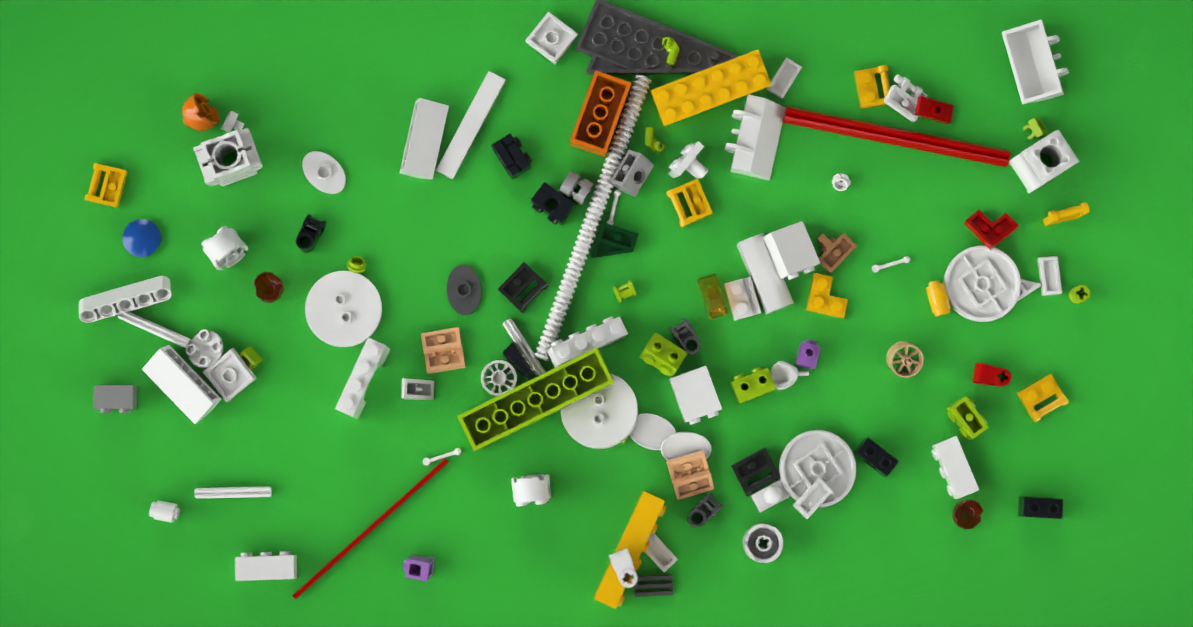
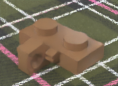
[816,233,857,273]

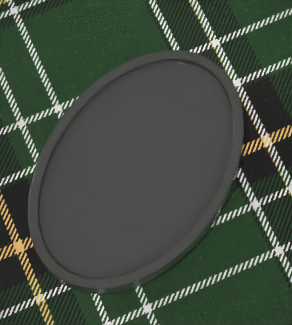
[447,265,481,315]

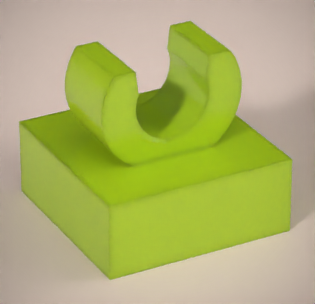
[1023,117,1048,139]

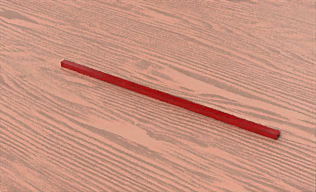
[292,458,448,599]

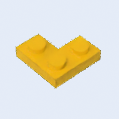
[806,273,848,319]

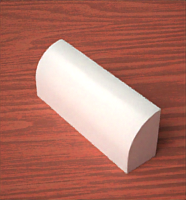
[399,98,449,180]
[737,233,794,315]
[142,345,222,424]

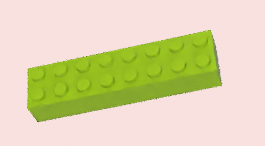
[457,348,615,451]

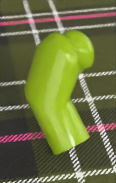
[662,37,680,65]
[645,127,665,153]

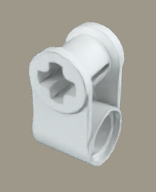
[609,548,638,588]

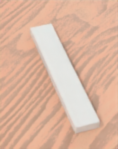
[436,71,506,180]

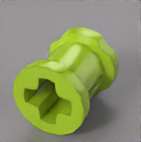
[613,280,637,303]
[1068,285,1091,304]

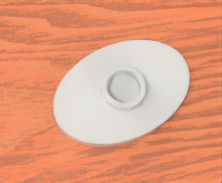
[302,151,346,194]
[629,413,676,450]
[660,432,711,460]

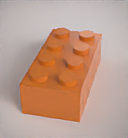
[570,70,631,158]

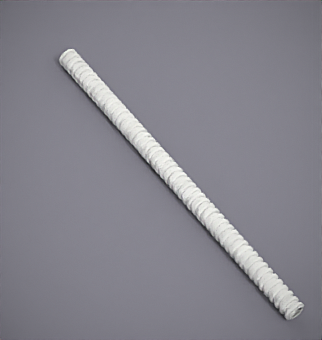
[534,75,652,361]

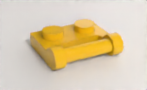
[854,65,890,109]
[84,163,128,208]
[666,179,713,227]
[1043,202,1090,227]
[1017,374,1069,423]

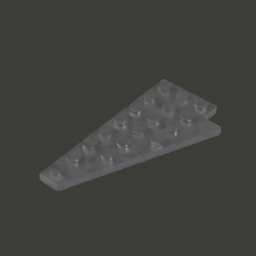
[575,0,736,75]

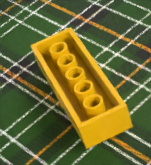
[650,49,772,126]
[594,491,667,609]

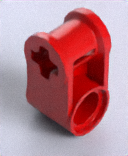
[972,363,1012,387]

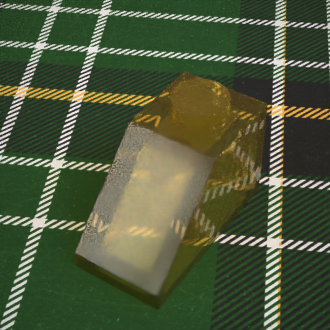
[697,274,728,319]

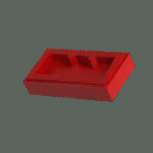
[915,96,954,124]

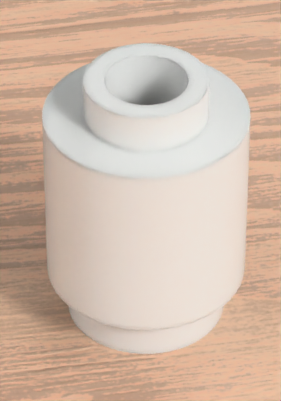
[149,500,180,523]

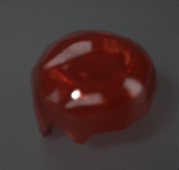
[253,272,284,303]
[952,500,983,530]

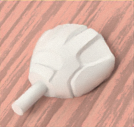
[770,361,809,390]

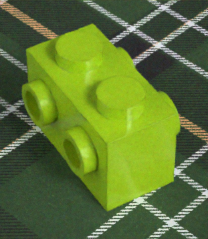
[640,332,687,378]
[731,366,776,404]
[946,396,989,440]

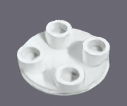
[186,329,223,368]

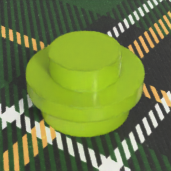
[347,256,366,273]

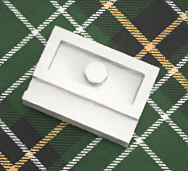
[724,276,761,321]

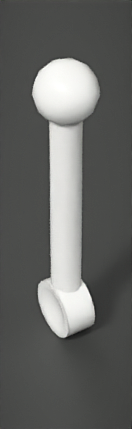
[606,189,621,225]
[872,256,910,273]
[423,448,462,466]

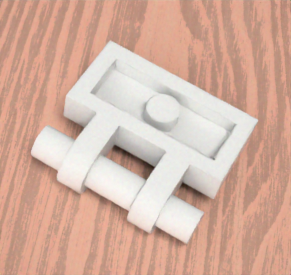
[884,74,927,122]

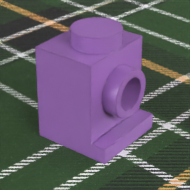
[403,554,435,582]

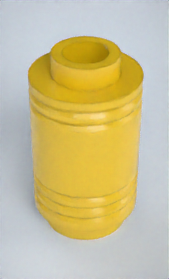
[926,280,951,317]

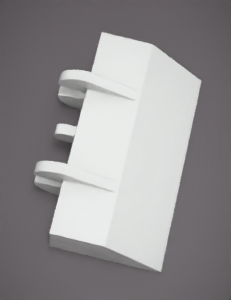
[1002,19,1069,104]
[725,94,786,180]

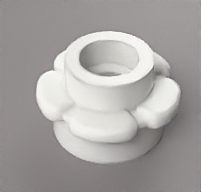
[832,173,851,191]

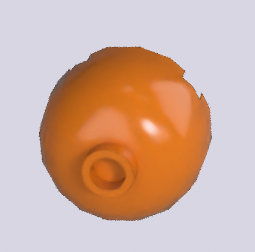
[182,92,220,132]

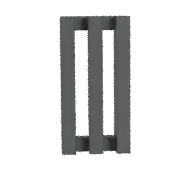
[633,575,673,597]

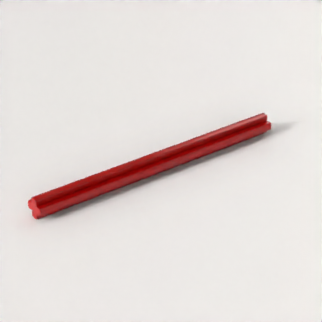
[783,106,1011,167]

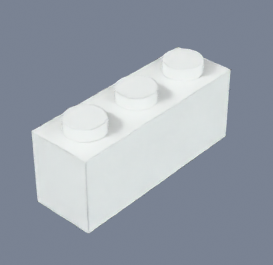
[931,436,979,499]
[235,551,297,581]

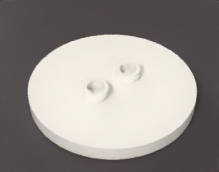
[944,246,1021,322]
[305,271,382,347]
[561,374,638,449]
[779,430,856,507]

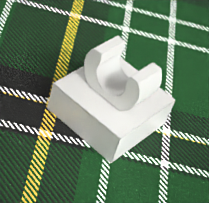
[221,111,244,132]

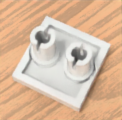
[667,141,708,179]

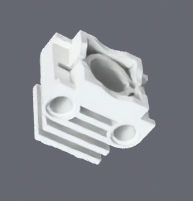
[193,128,263,187]
[1009,130,1080,194]

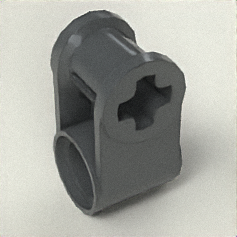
[669,318,701,356]
[687,492,723,527]

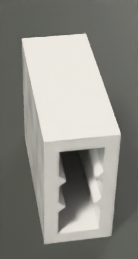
[763,221,820,280]
[669,366,722,425]

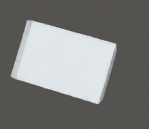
[402,378,434,400]

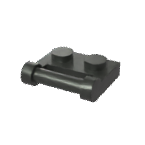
[498,262,549,313]
[731,448,780,497]

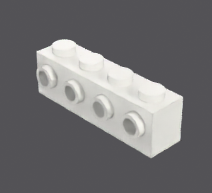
[547,316,628,368]

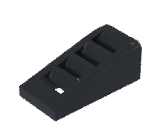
[503,342,533,380]

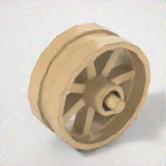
[886,341,924,378]

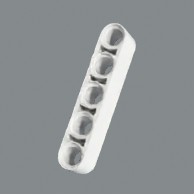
[79,276,172,323]

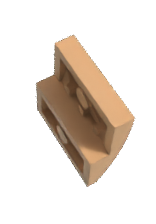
[421,327,466,374]
[666,450,714,500]

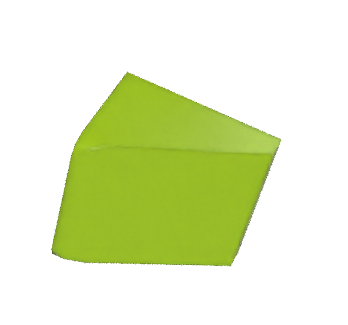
[239,346,263,371]

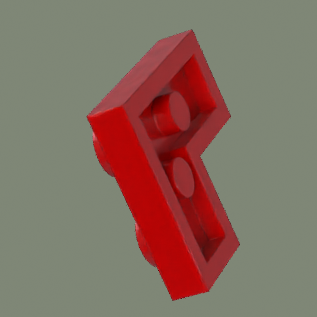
[964,210,1019,250]

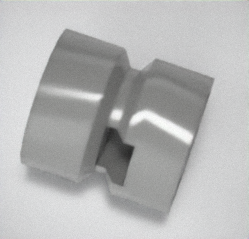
[559,171,594,205]

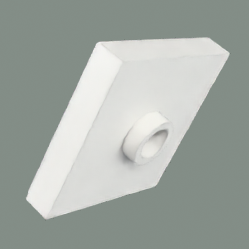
[525,11,578,64]
[203,348,257,402]

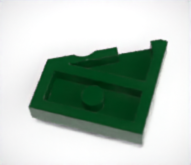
[591,222,639,258]

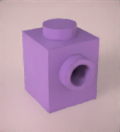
[795,339,821,370]

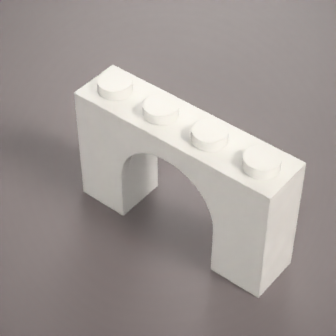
[335,338,390,419]

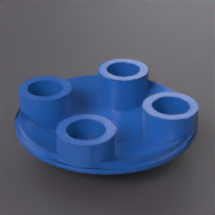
[122,219,162,258]

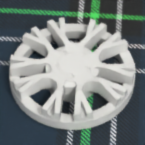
[481,360,517,396]

